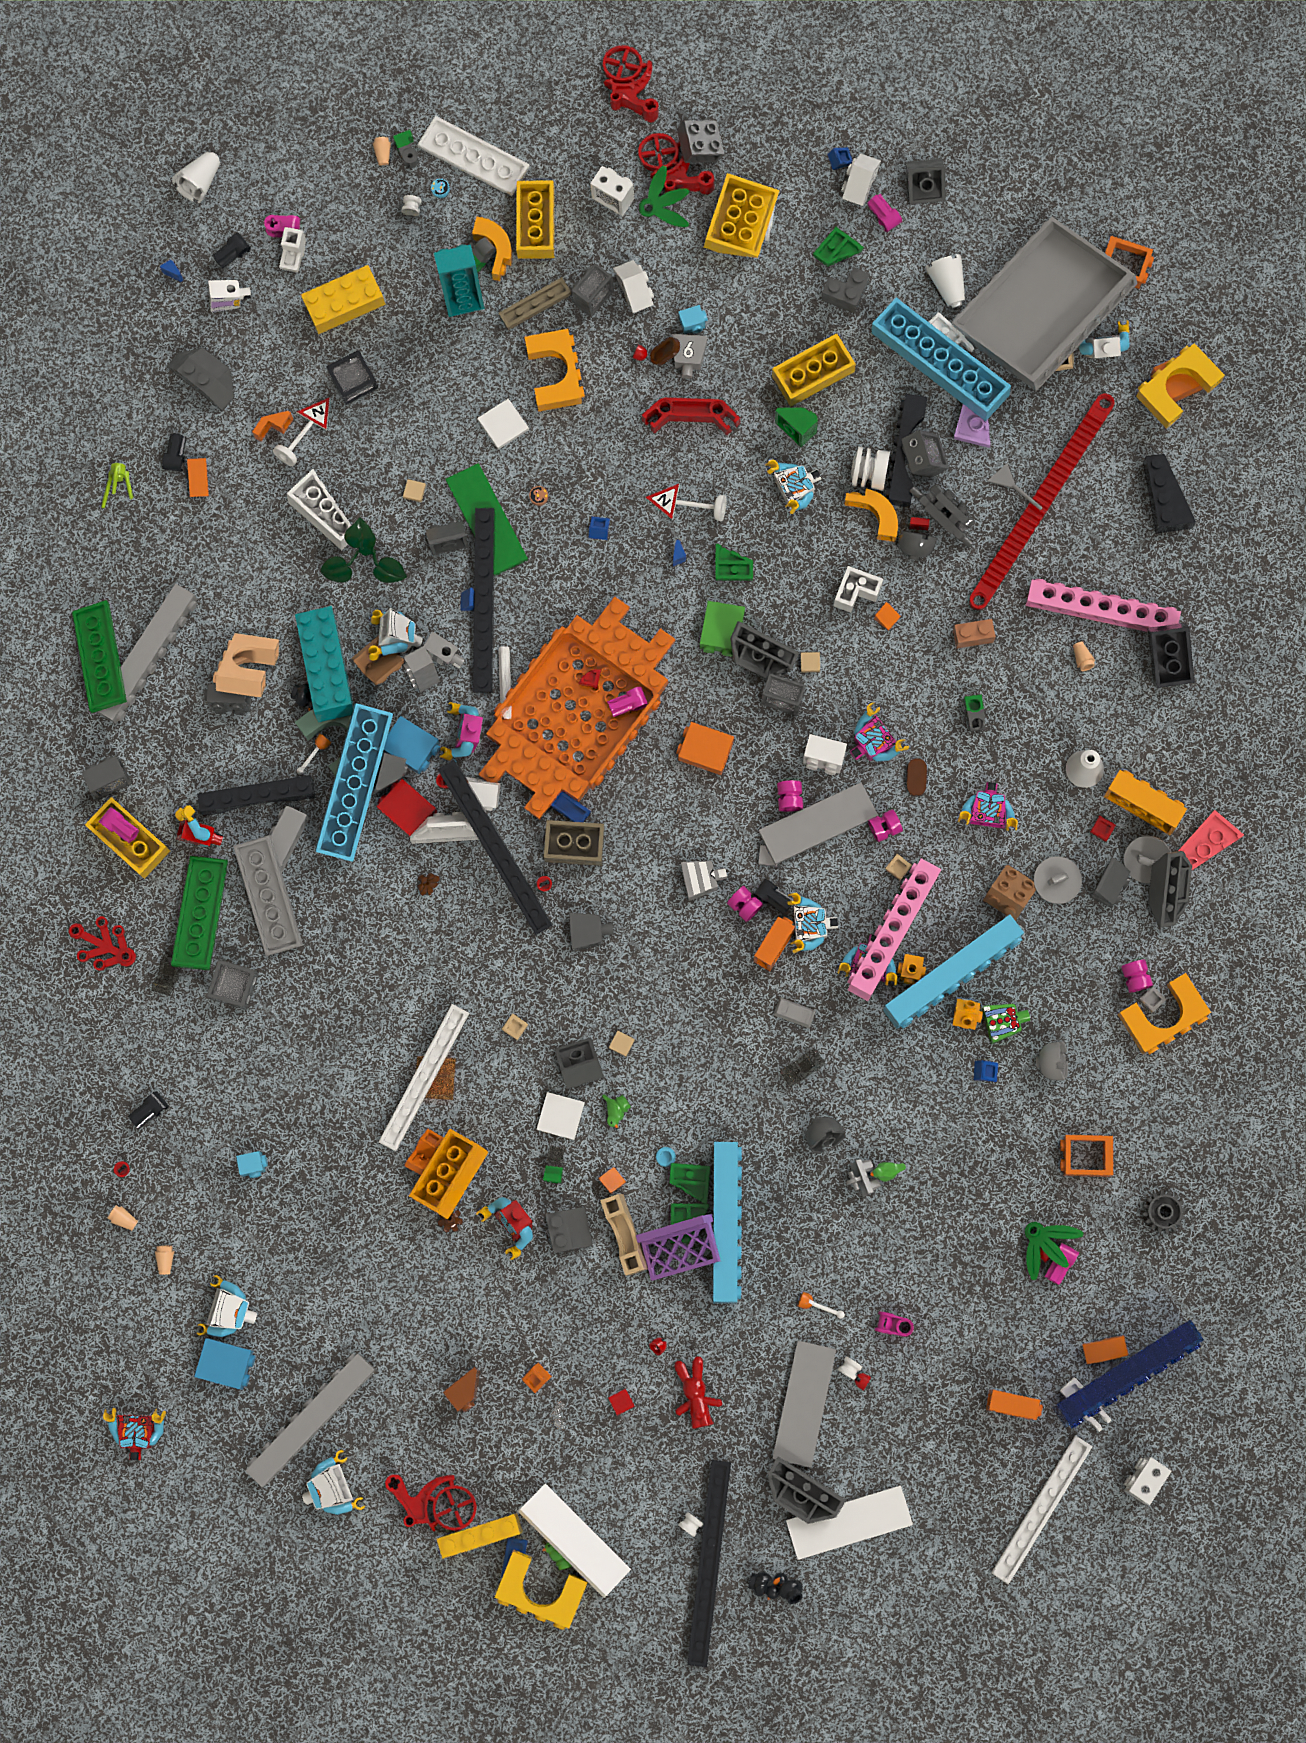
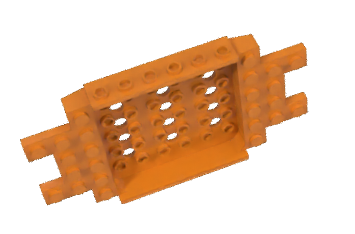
[478,596,676,820]

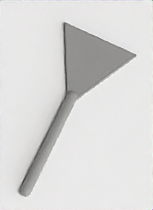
[988,463,1042,510]

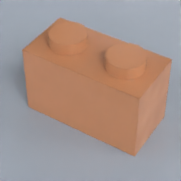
[953,619,996,649]

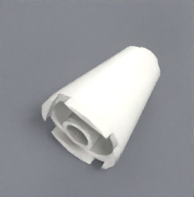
[172,152,220,203]
[925,254,965,309]
[1066,750,1104,788]

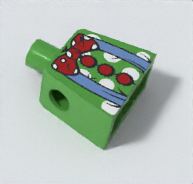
[982,1004,1030,1044]

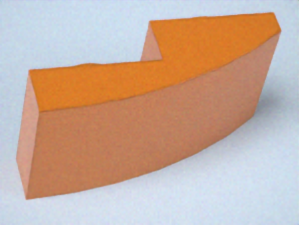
[187,458,209,497]
[1083,1335,1129,1364]

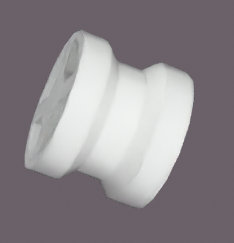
[401,195,422,216]
[837,1356,862,1380]
[679,1512,704,1537]

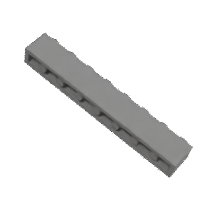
[97,583,197,724]
[245,1353,376,1488]

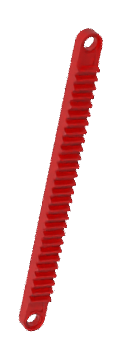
[969,394,1115,611]

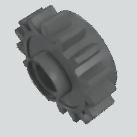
[1142,1190,1186,1234]

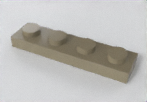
[499,277,572,330]

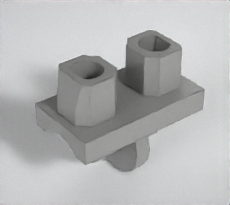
[845,1159,881,1197]

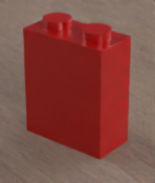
[376,779,437,838]

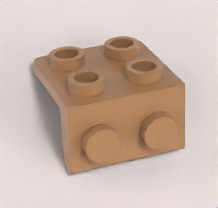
[351,635,405,685]
[983,865,1036,921]

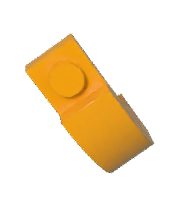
[472,216,513,281]
[845,489,898,542]

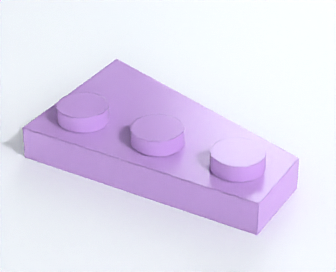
[954,404,990,448]

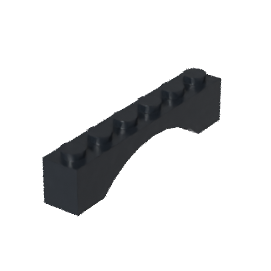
[885,394,928,508]
[197,775,316,816]

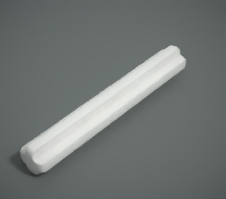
[498,646,512,719]

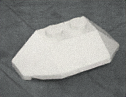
[410,812,479,844]

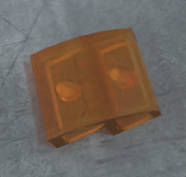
[416,1056,456,1100]

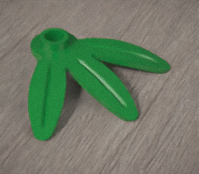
[639,166,689,227]
[1025,1222,1083,1280]

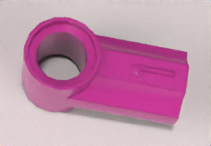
[867,194,902,232]
[607,687,648,717]
[98,807,139,843]
[1044,1243,1079,1285]

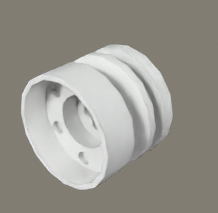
[851,447,890,491]

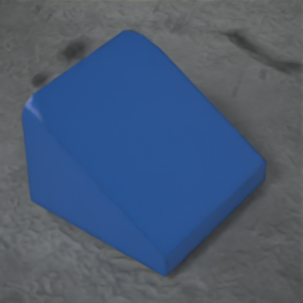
[827,148,853,170]
[160,260,183,282]
[589,517,610,540]
[673,540,686,566]
[460,588,474,611]
[974,1060,998,1082]

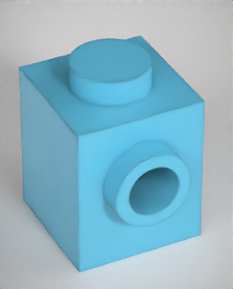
[678,305,708,334]
[236,1151,268,1178]

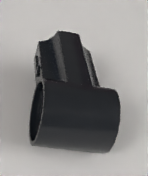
[212,233,251,269]
[162,433,187,472]
[753,879,793,915]
[128,1091,169,1129]

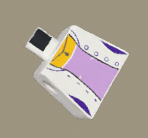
[208,280,251,312]

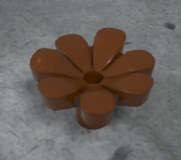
[417,873,440,896]
[438,1210,463,1233]

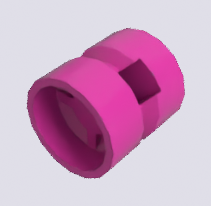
[777,780,803,812]
[868,809,903,843]
[727,886,763,922]
[1121,959,1153,993]

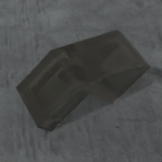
[151,951,181,996]
[779,1048,826,1087]

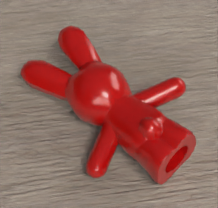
[674,1356,722,1429]

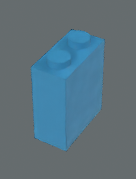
[383,716,440,774]
[194,1338,256,1390]

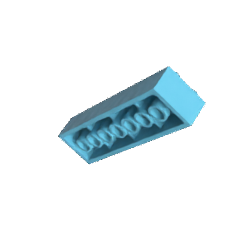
[872,298,1011,421]
[315,703,393,862]
[883,915,1024,1029]
[713,1142,742,1303]

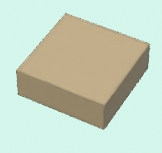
[403,479,426,502]
[801,652,820,672]
[885,854,912,881]
[502,1013,528,1041]
[609,1031,635,1057]

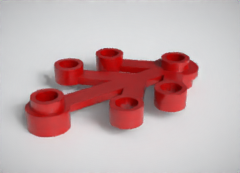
[68,916,136,971]

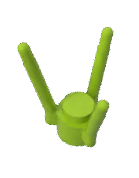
[101,463,133,508]

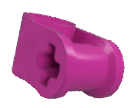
[264,215,300,237]
[874,1311,914,1337]

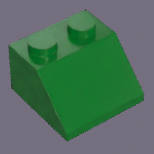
[775,408,818,447]

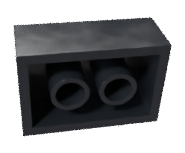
[1147,623,1195,688]

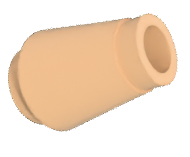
[373,137,391,166]
[1073,642,1095,671]
[108,1205,138,1231]
[155,1246,174,1275]

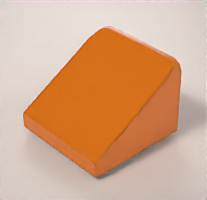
[874,602,901,631]
[598,1167,626,1194]
[522,1363,552,1393]

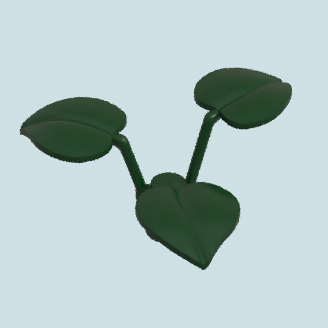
[321,517,407,583]

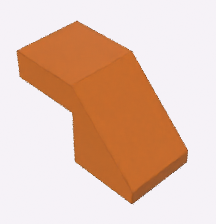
[252,411,293,442]
[405,1129,444,1175]

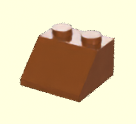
[443,1367,480,1412]

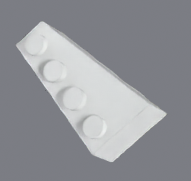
[287,469,351,550]

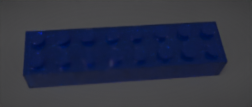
[1052,1319,1204,1428]

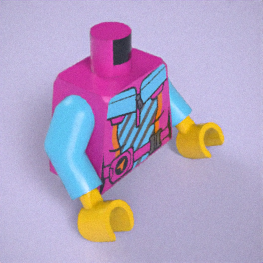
[439,702,483,761]
[850,702,909,762]
[958,782,1018,831]
[837,934,897,986]

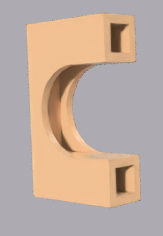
[213,633,279,697]

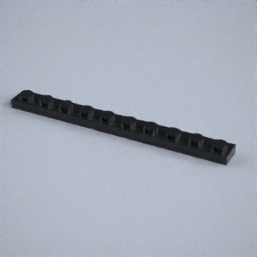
[473,508,495,693]
[438,759,553,935]
[687,1460,731,1667]

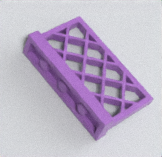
[636,1214,721,1281]

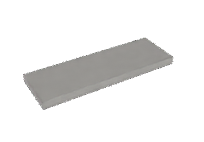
[758,782,878,865]
[233,835,303,956]
[772,1341,836,1468]

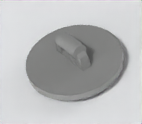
[1124,836,1171,884]
[1033,856,1082,904]

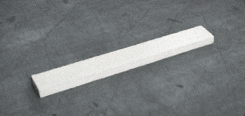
[379,1004,470,1151]
[991,1435,1093,1584]

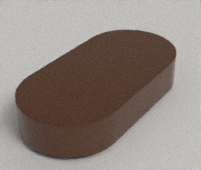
[650,337,680,366]
[907,758,927,797]

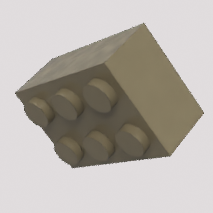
[544,820,605,866]

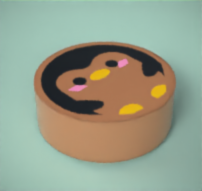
[529,486,548,506]

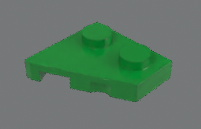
[813,227,864,267]
[716,544,753,581]
[669,1163,710,1204]
[670,1203,709,1244]

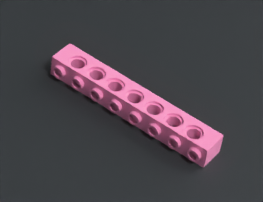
[1026,579,1181,632]
[847,858,941,1001]

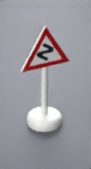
[273,397,330,466]
[645,484,726,521]

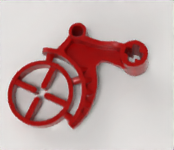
[603,45,659,122]
[638,133,715,195]
[385,1474,477,1532]

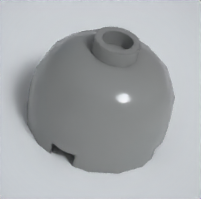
[1036,1041,1068,1081]

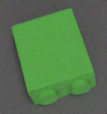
[700,601,745,656]

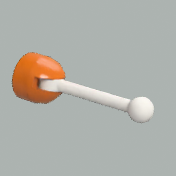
[297,733,332,775]
[797,1292,845,1319]

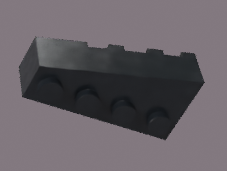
[1143,454,1196,534]

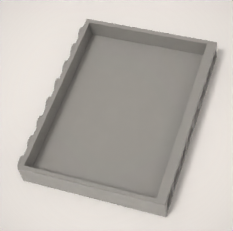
[952,217,1137,391]

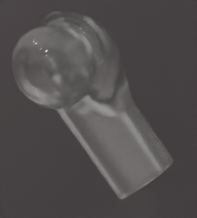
[549,1400,566,1431]

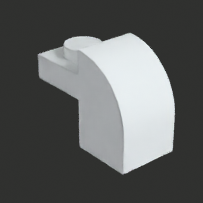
[279,227,306,273]

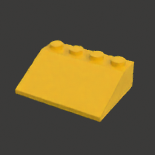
[703,173,780,258]

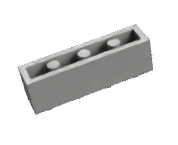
[403,646,440,692]
[269,805,309,872]

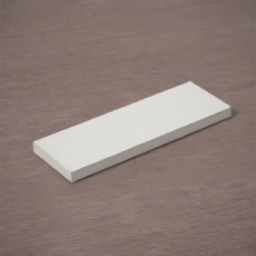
[417,116,530,196]
[518,1484,631,1598]
[786,1485,913,1560]

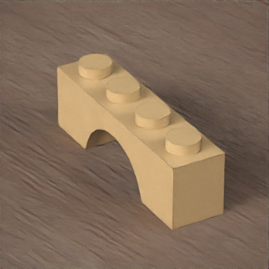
[600,1194,648,1276]

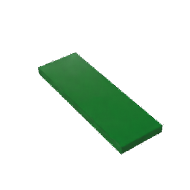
[445,463,528,576]
[72,600,127,713]
[171,856,228,971]

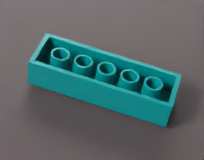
[434,244,485,317]
[295,606,354,723]

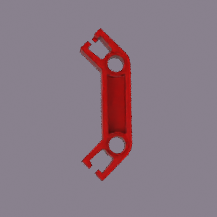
[642,398,740,436]

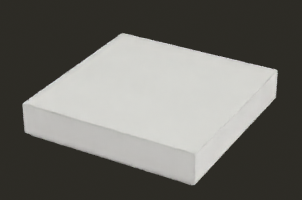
[477,399,529,450]
[537,1092,585,1140]

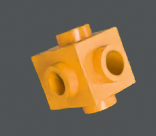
[897,954,926,985]
[952,999,983,1030]

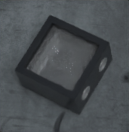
[326,350,378,405]

